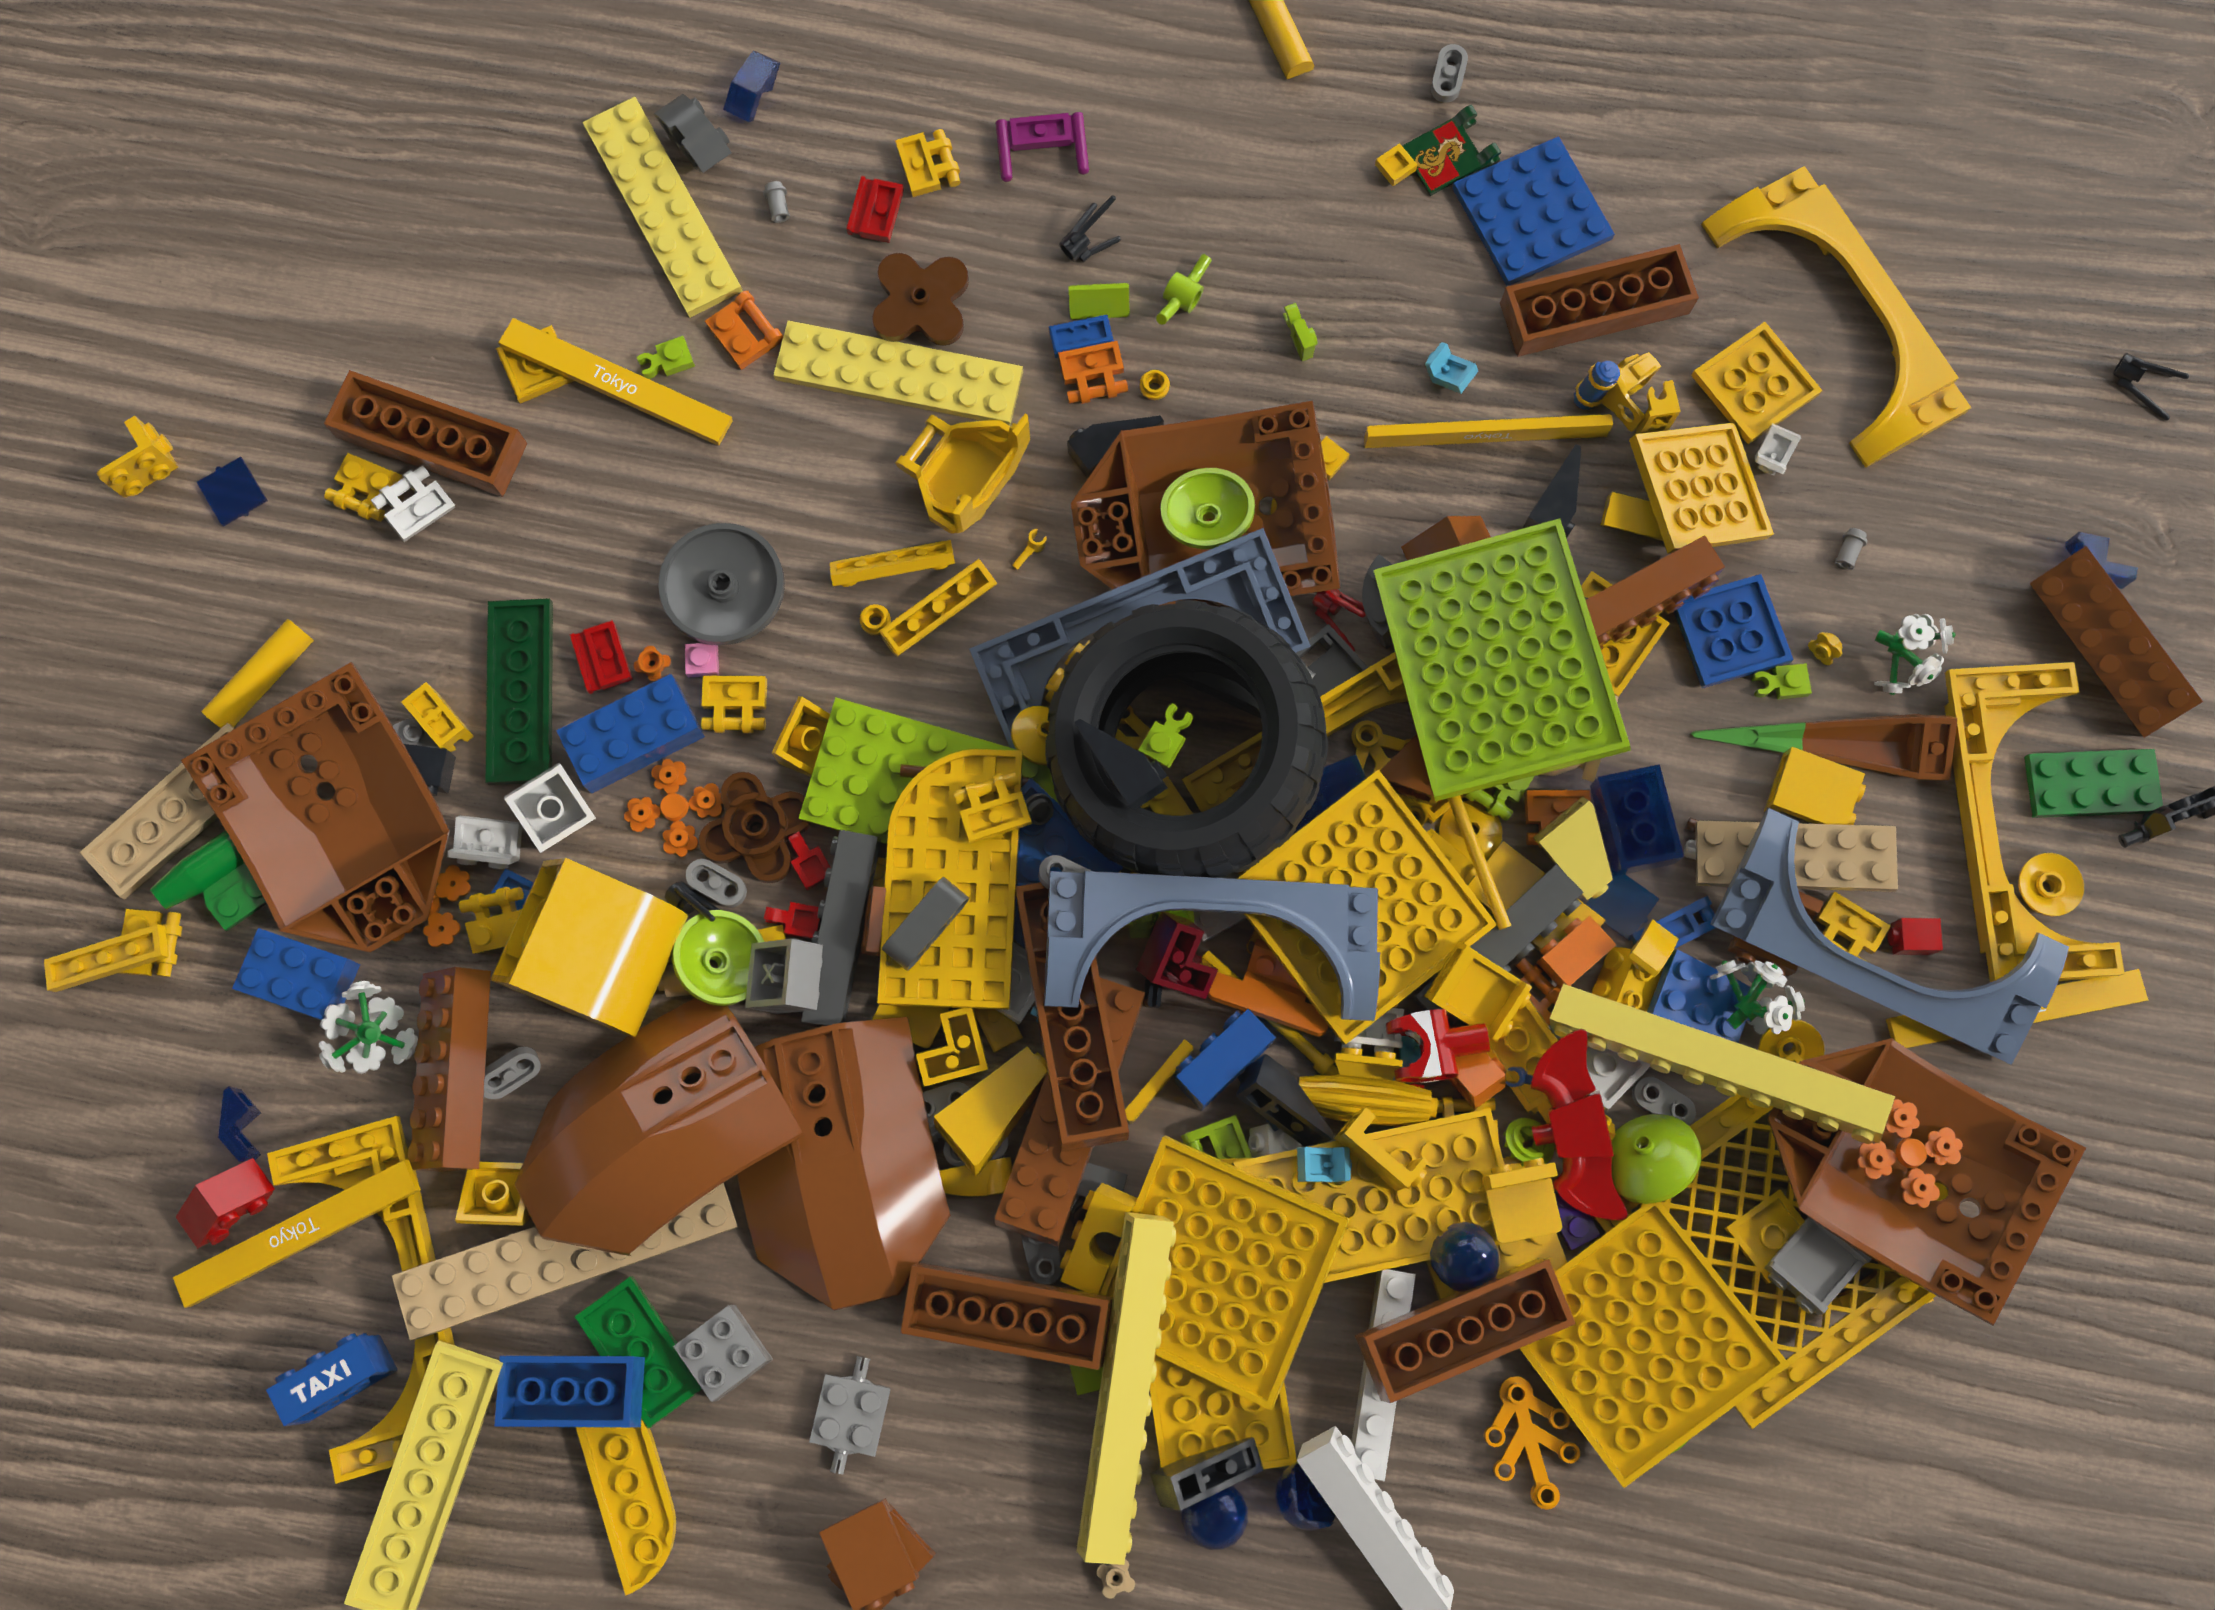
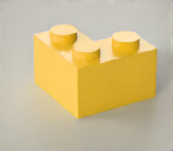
[916,1008,989,1087]

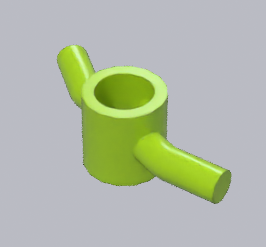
[1156,254,1212,325]

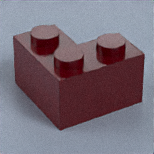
[1136,911,1218,999]

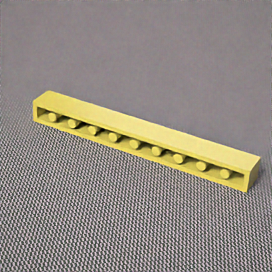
[1550,984,1895,1144]
[1076,1212,1176,1565]

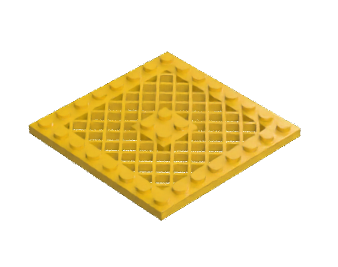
[1592,1051,1937,1429]

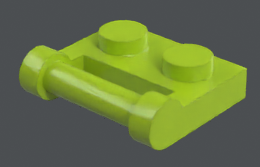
[1181,1115,1252,1159]

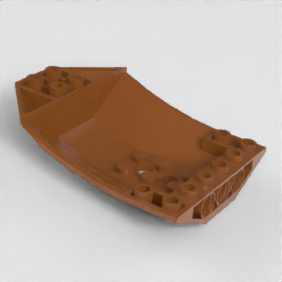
[1071,400,1341,607]
[181,662,450,953]
[514,998,804,1256]
[737,1017,951,1311]
[1768,1038,2086,1326]

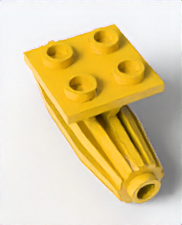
[1299,1047,1438,1126]

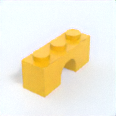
[1060,1183,1138,1294]

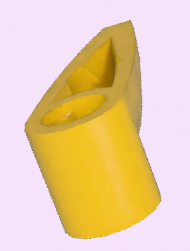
[940,1157,1012,1196]

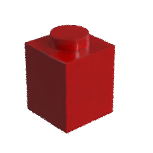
[1887,918,1943,955]

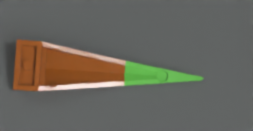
[1691,713,1958,780]

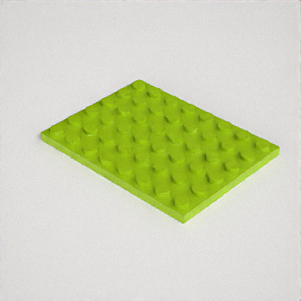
[1373,518,1631,802]

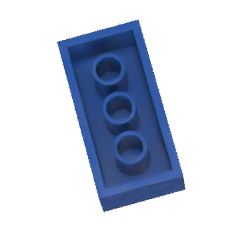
[556,674,705,794]
[494,1356,645,1428]

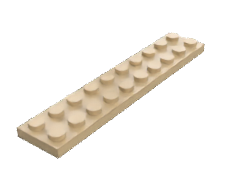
[392,1183,738,1341]

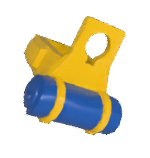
[1574,352,1661,432]

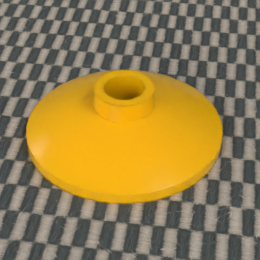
[1011,706,1049,765]
[1439,801,1503,861]
[2018,853,2084,917]
[1758,1019,1825,1060]

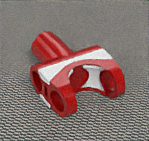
[1385,1009,1490,1083]

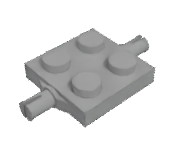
[809,1356,891,1475]

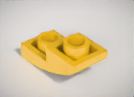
[1629,919,1679,977]

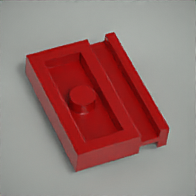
[846,176,904,243]
[569,620,633,694]

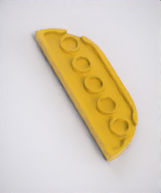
[576,1418,676,1596]

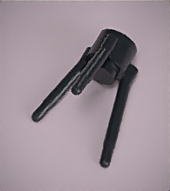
[1059,195,1121,262]
[2113,353,2189,421]
[665,881,720,922]

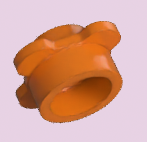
[633,646,671,682]

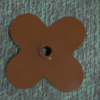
[872,253,969,346]
[699,772,811,884]

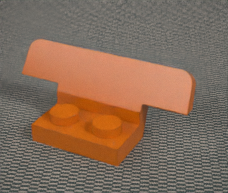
[1208,939,1329,1036]

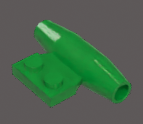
[150,830,267,932]

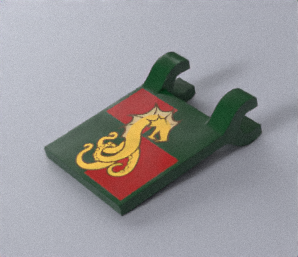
[1402,104,1501,196]

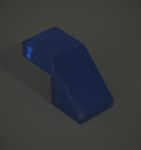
[723,51,780,122]
[2065,532,2138,589]
[218,1086,261,1162]

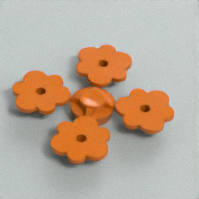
[624,759,723,857]
[393,865,471,948]
[1857,1099,1963,1208]

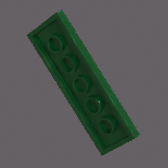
[485,598,553,785]

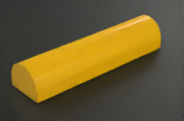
[1249,0,1314,79]
[879,559,997,657]
[201,619,314,728]

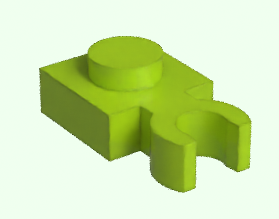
[1283,303,1318,361]
[637,336,695,379]
[1751,663,1812,700]
[1138,703,1193,768]

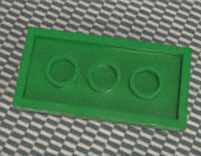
[2024,749,2163,818]
[574,1276,703,1428]

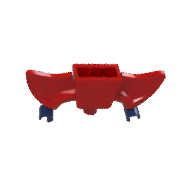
[1505,1029,1628,1220]

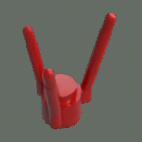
[1312,589,1366,652]

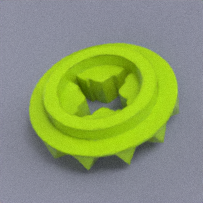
[1503,1118,1554,1167]

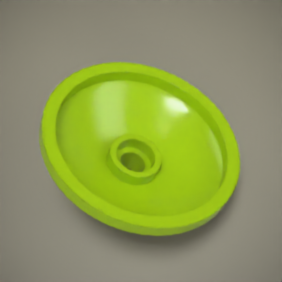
[1161,468,1255,549]
[672,910,764,1006]
[1612,1114,1702,1204]

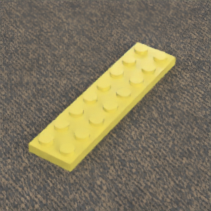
[583,97,742,318]
[773,320,1023,426]
[344,1341,503,1610]

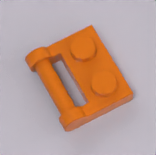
[705,291,783,370]

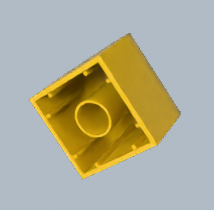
[491,858,688,1037]

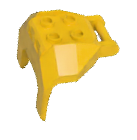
[895,413,1030,534]

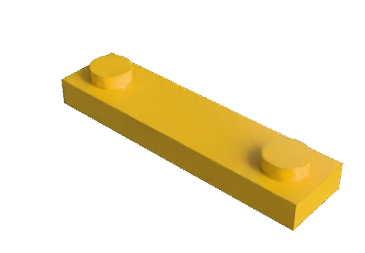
[830,540,955,587]
[44,924,169,992]

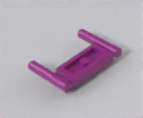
[995,112,1089,182]

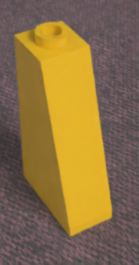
[934,1046,1047,1177]

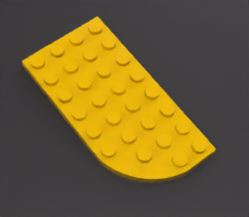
[877,749,1023,1010]

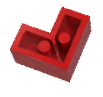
[176,1158,275,1249]

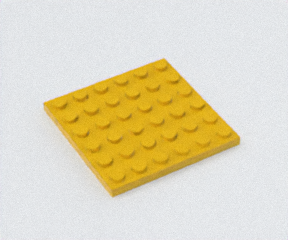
[1236,769,1497,1045]
[1099,1136,1350,1410]
[1519,1202,1790,1488]

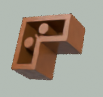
[1401,516,1491,560]

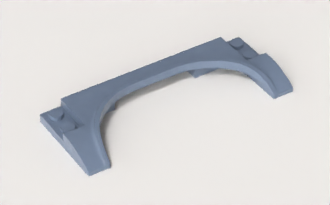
[969,528,1311,749]
[1710,808,2069,1065]
[1044,871,1380,1021]

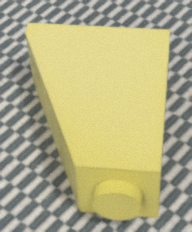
[1533,797,1613,900]

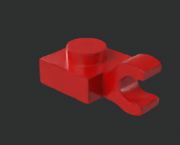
[788,831,831,890]
[764,902,821,940]

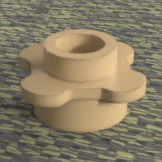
[1097,1559,1135,1599]

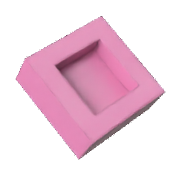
[685,643,719,678]

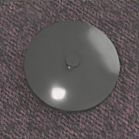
[658,523,785,645]

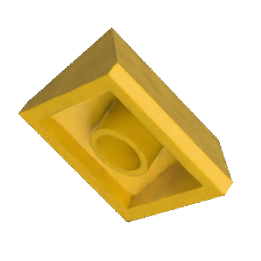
[772,696,830,777]
[455,1162,531,1226]

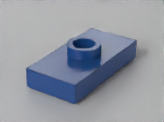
[1049,315,1114,358]

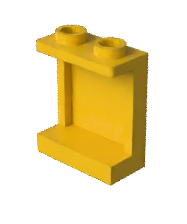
[1764,747,1866,825]
[1424,941,1532,1042]
[1334,1107,1429,1191]

